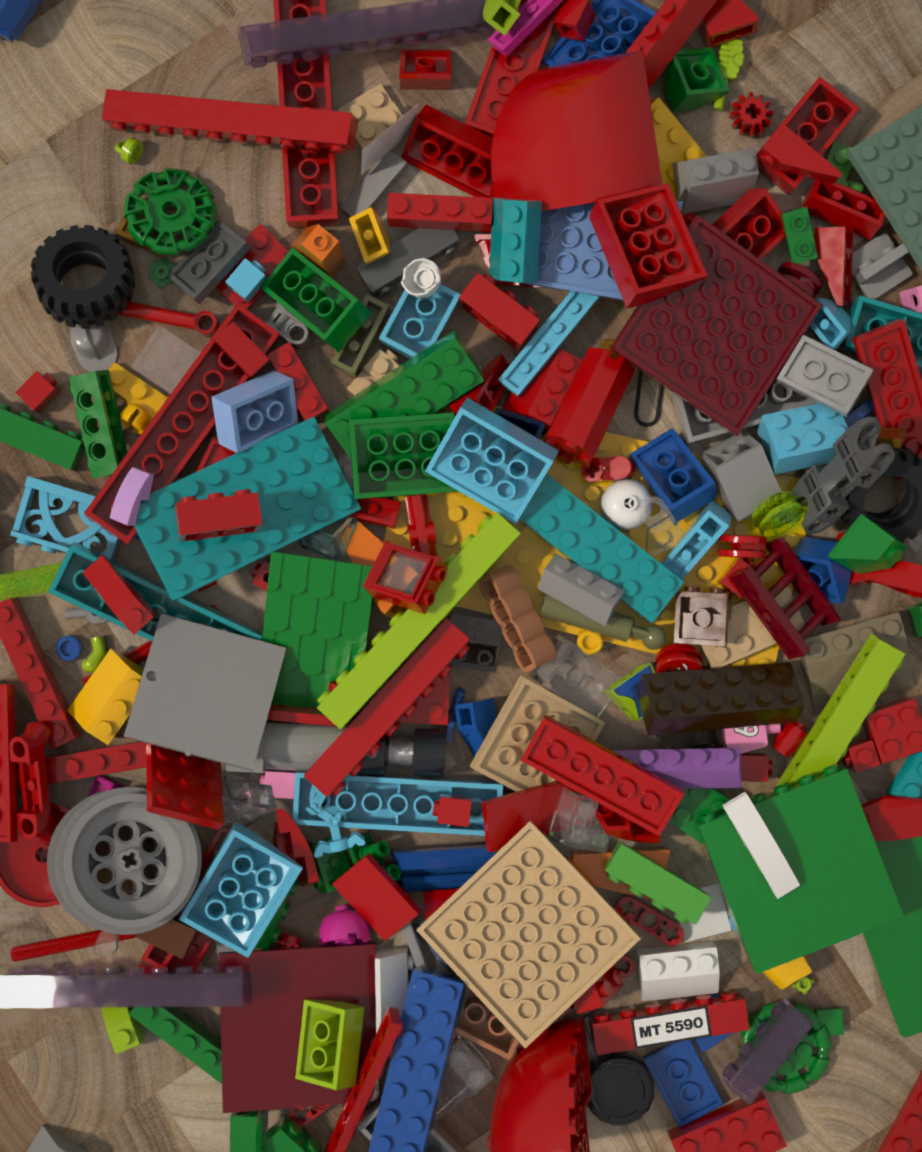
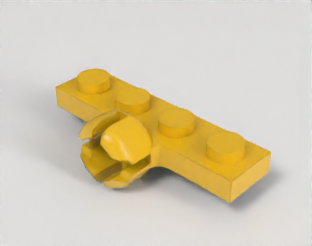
[108,362,168,434]

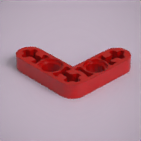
[613,894,684,946]

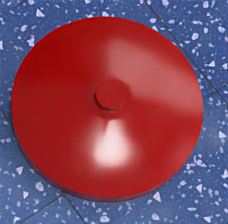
[0,802,97,907]

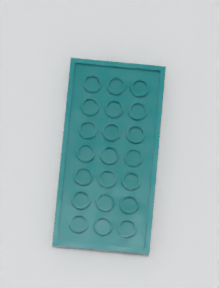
[134,417,361,602]

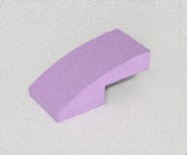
[110,467,154,526]

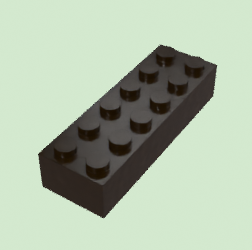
[636,662,805,735]

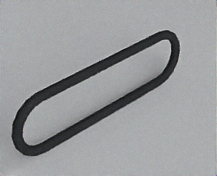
[634,369,663,427]

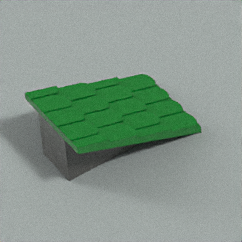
[262,551,373,720]

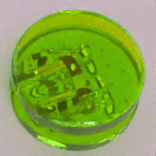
[751,491,803,538]

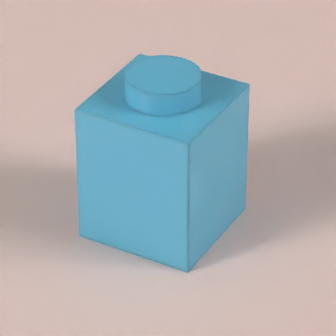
[225,258,267,303]

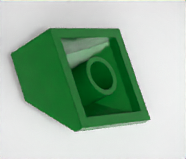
[664,47,730,112]
[828,514,908,574]

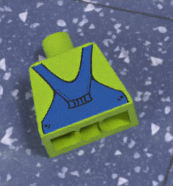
[604,663,655,721]

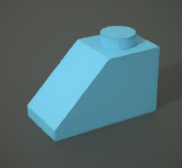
[810,297,851,350]

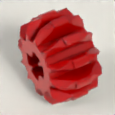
[729,92,773,138]

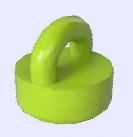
[115,137,143,165]

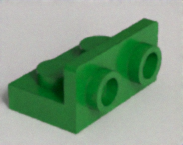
[781,207,818,264]
[307,835,350,893]

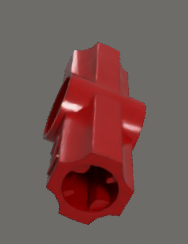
[405,494,437,574]

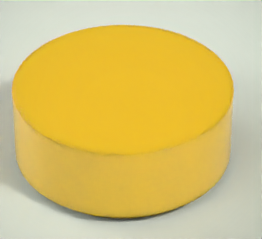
[577,629,603,654]

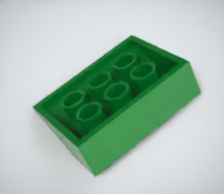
[349,413,458,499]

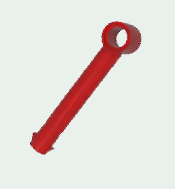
[117,301,221,338]

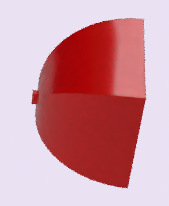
[491,51,662,211]

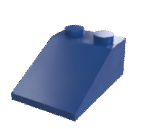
[629,428,717,524]

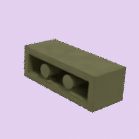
[331,294,391,378]

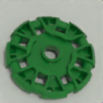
[123,168,217,255]
[739,1001,832,1094]

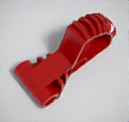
[835,532,922,598]

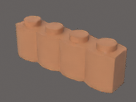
[478,564,557,673]

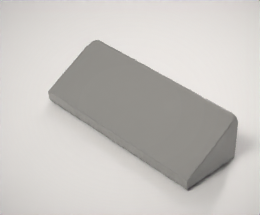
[339,151,408,217]

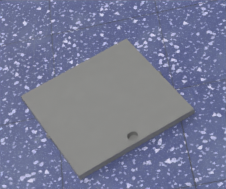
[124,613,286,771]

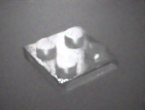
[130,325,201,394]

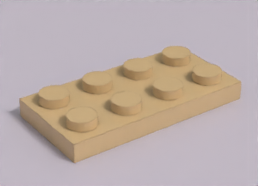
[700,586,805,669]

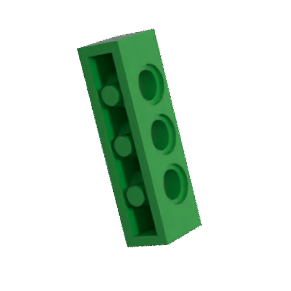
[69,370,128,479]

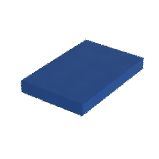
[642,1040,724,1128]

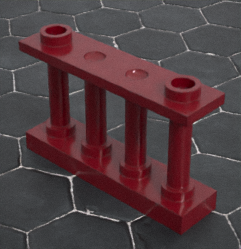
[729,536,841,660]

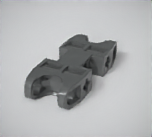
[790,417,895,534]

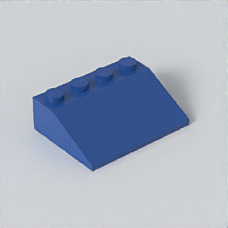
[542,0,656,67]

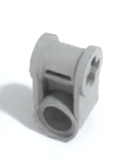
[263,302,311,349]

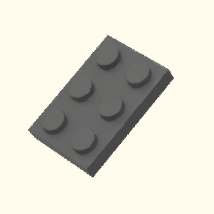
[167,219,252,305]

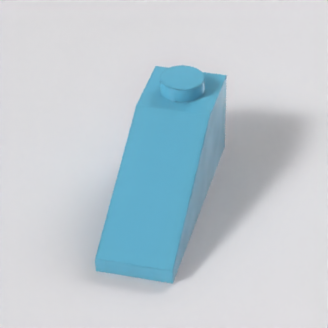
[661,500,733,580]

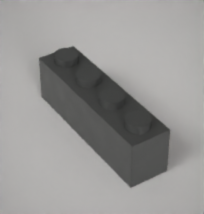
[356,228,460,297]

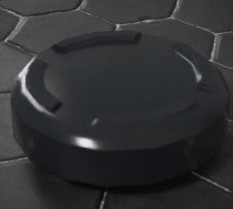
[588,1052,654,1125]

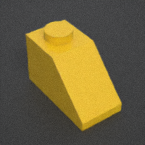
[349,207,390,264]

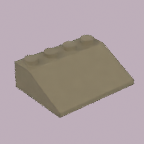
[798,612,914,714]

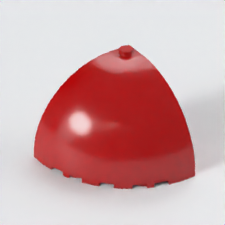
[487,1016,593,1152]

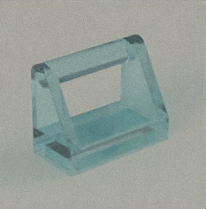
[298,516,358,561]

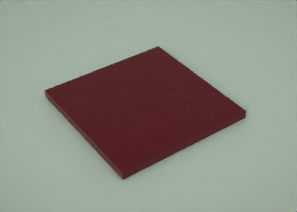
[610,215,823,436]
[219,943,380,1113]

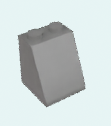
[698,431,783,521]

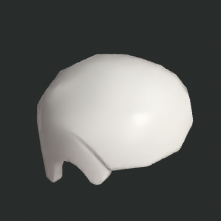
[401,258,441,298]

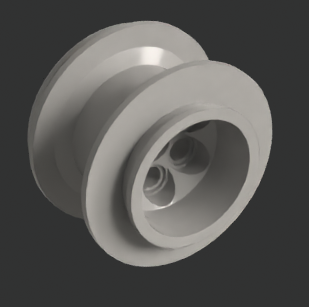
[47,787,202,935]

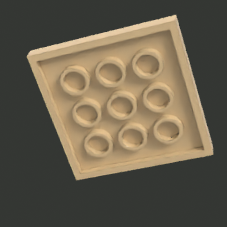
[470,675,606,792]

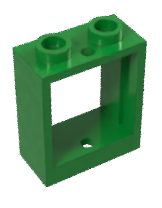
[230,1110,263,1152]

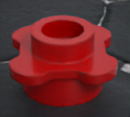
[276,934,302,949]

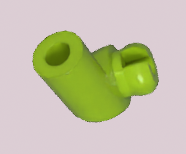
[82,636,107,673]

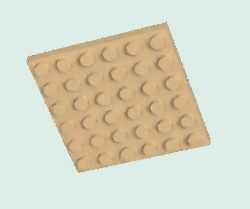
[417,820,641,1048]

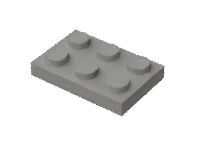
[777,335,873,417]

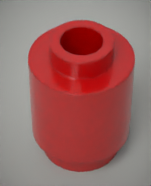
[772,721,808,759]

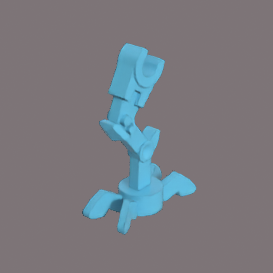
[306,784,365,858]

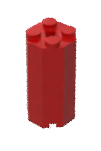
[543,347,635,467]

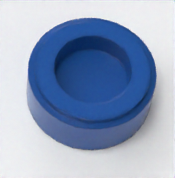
[56,635,83,661]

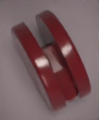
[777,262,822,298]

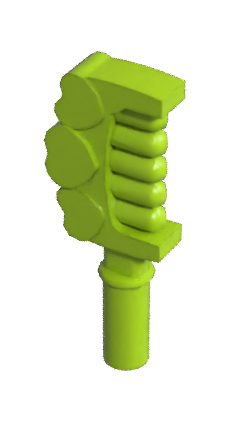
[713,39,744,111]

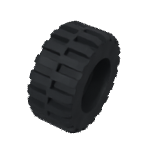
[31,225,135,328]
[840,446,922,543]

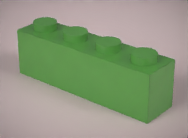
[603,840,712,925]

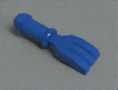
[446,688,465,742]

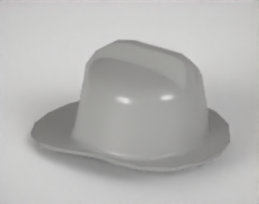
[70,321,118,372]

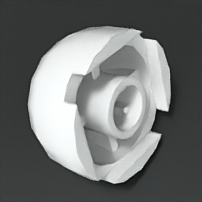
[600,479,652,531]

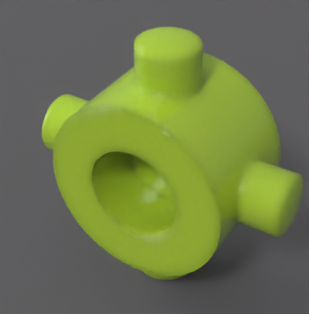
[791,976,814,995]

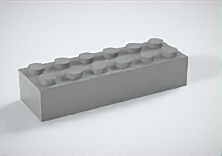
[672,363,817,445]

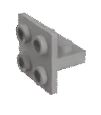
[852,232,912,300]

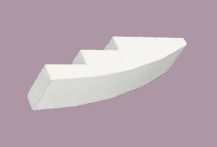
[722,792,800,899]

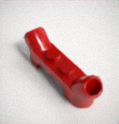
[9,722,59,842]

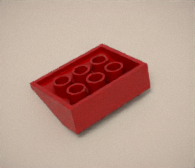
[589,183,708,309]

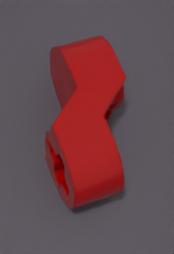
[581,456,635,483]

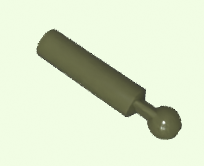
[539,594,667,650]

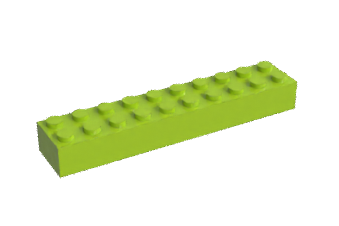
[317,512,521,731]

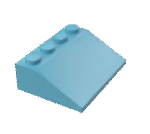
[425,397,558,524]
[179,822,303,958]

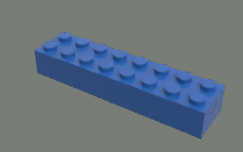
[368,966,467,1152]

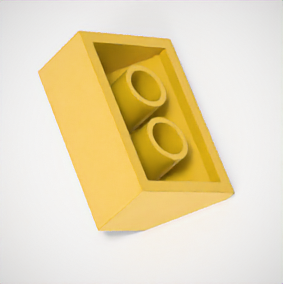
[67,648,144,745]

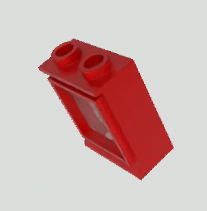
[363,540,448,614]

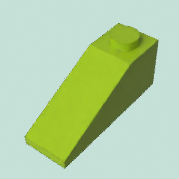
[93,965,146,1054]

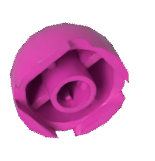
[319,905,371,946]

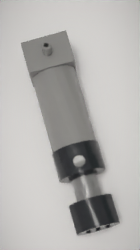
[226,717,446,777]

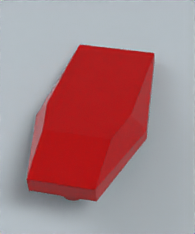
[861,796,922,841]

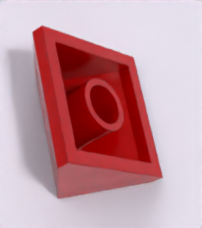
[399,49,452,90]

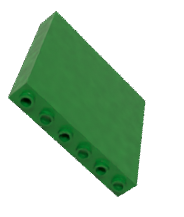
[695,764,904,974]

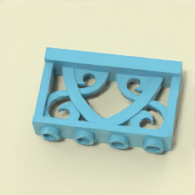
[10,476,120,560]

